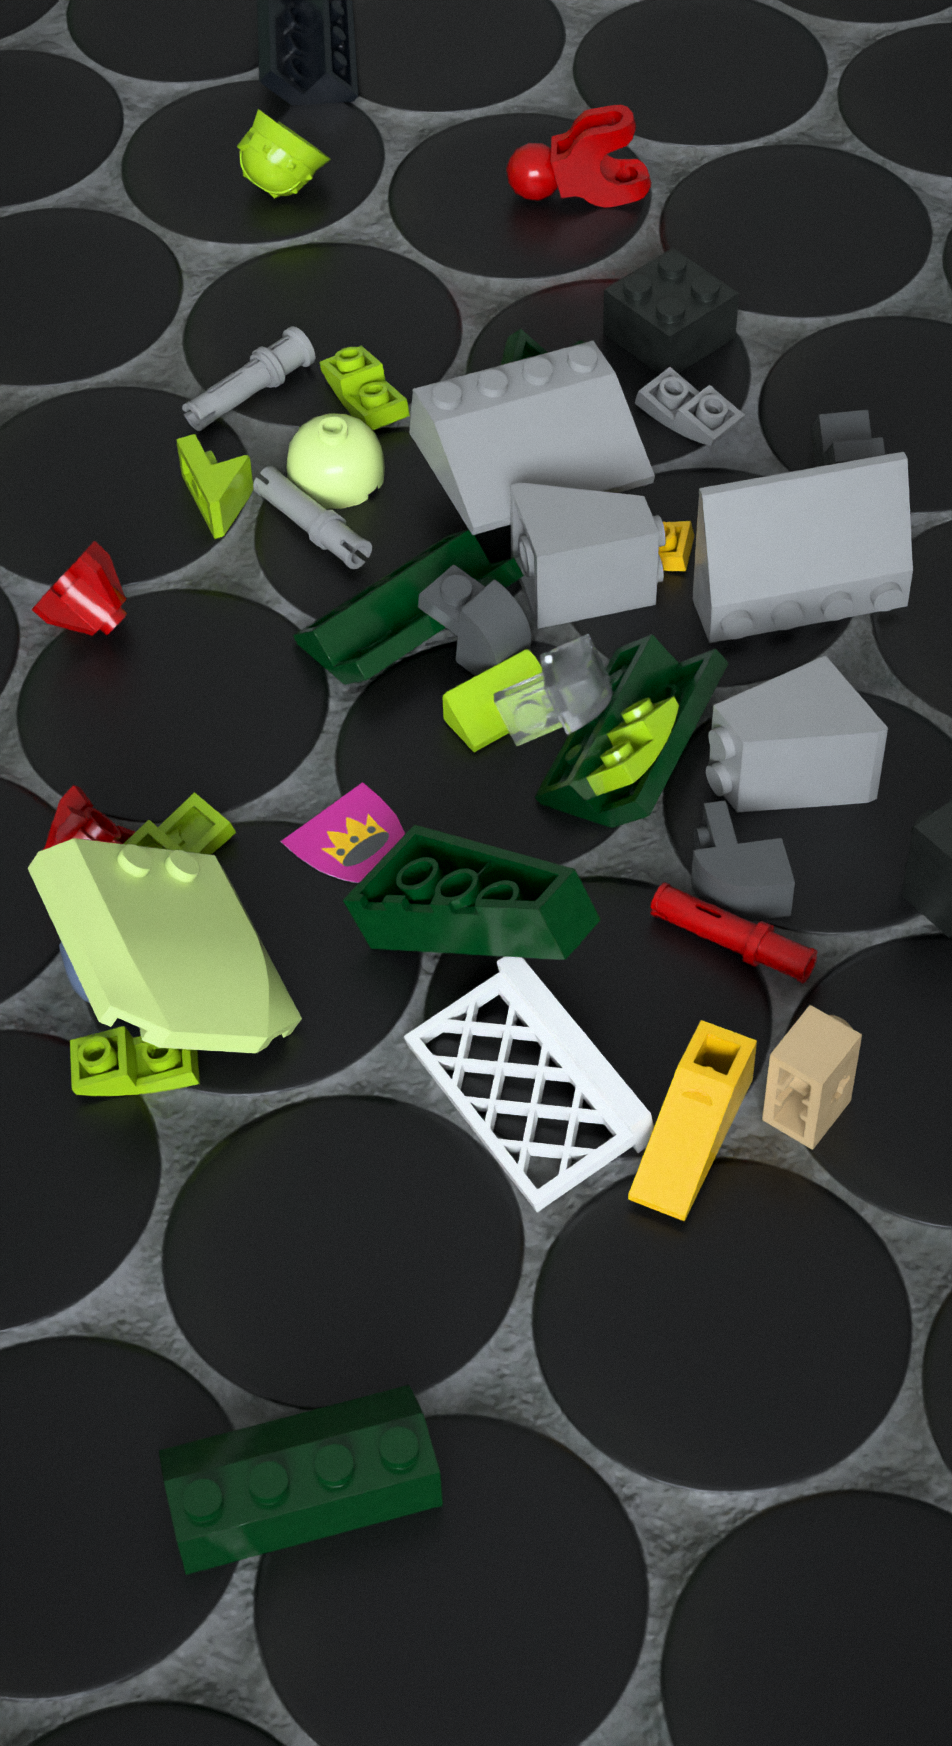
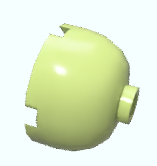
[286,413,385,509]

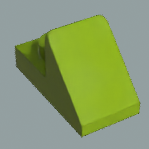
[176,434,253,539]

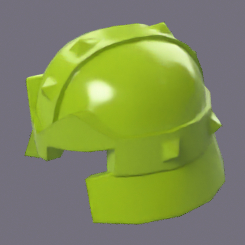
[237,109,332,199]

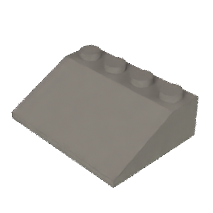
[409,341,655,535]
[692,452,913,643]

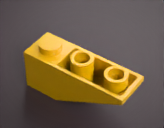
[628,1020,757,1222]

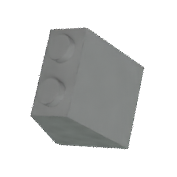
[510,483,666,629]
[706,655,888,813]

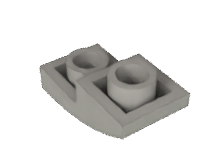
[634,367,745,446]

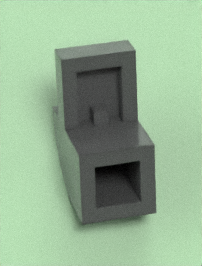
[810,410,885,467]
[418,564,531,676]
[691,800,795,921]

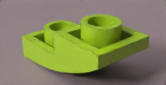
[319,345,410,430]
[586,696,679,796]
[70,1026,200,1096]

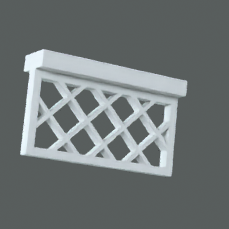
[404,956,654,1212]

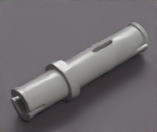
[253,466,372,569]

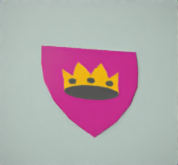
[281,782,405,883]

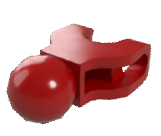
[506,105,652,208]

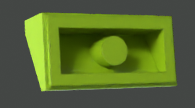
[443,649,561,752]

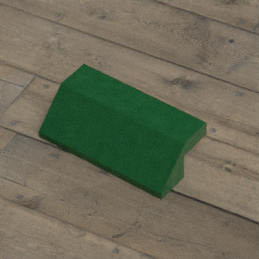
[293,529,524,685]
[534,634,729,828]

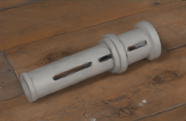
[182,326,316,431]

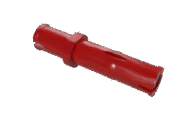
[650,882,818,984]

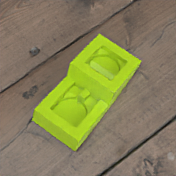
[124,792,236,855]

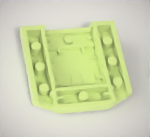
[28,838,302,1053]

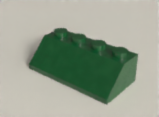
[158,1385,443,1575]

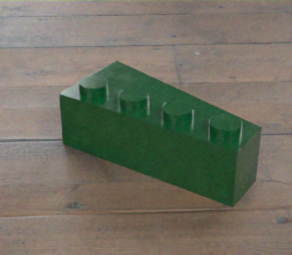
[343,824,601,960]

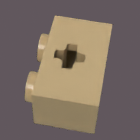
[762,1005,862,1150]

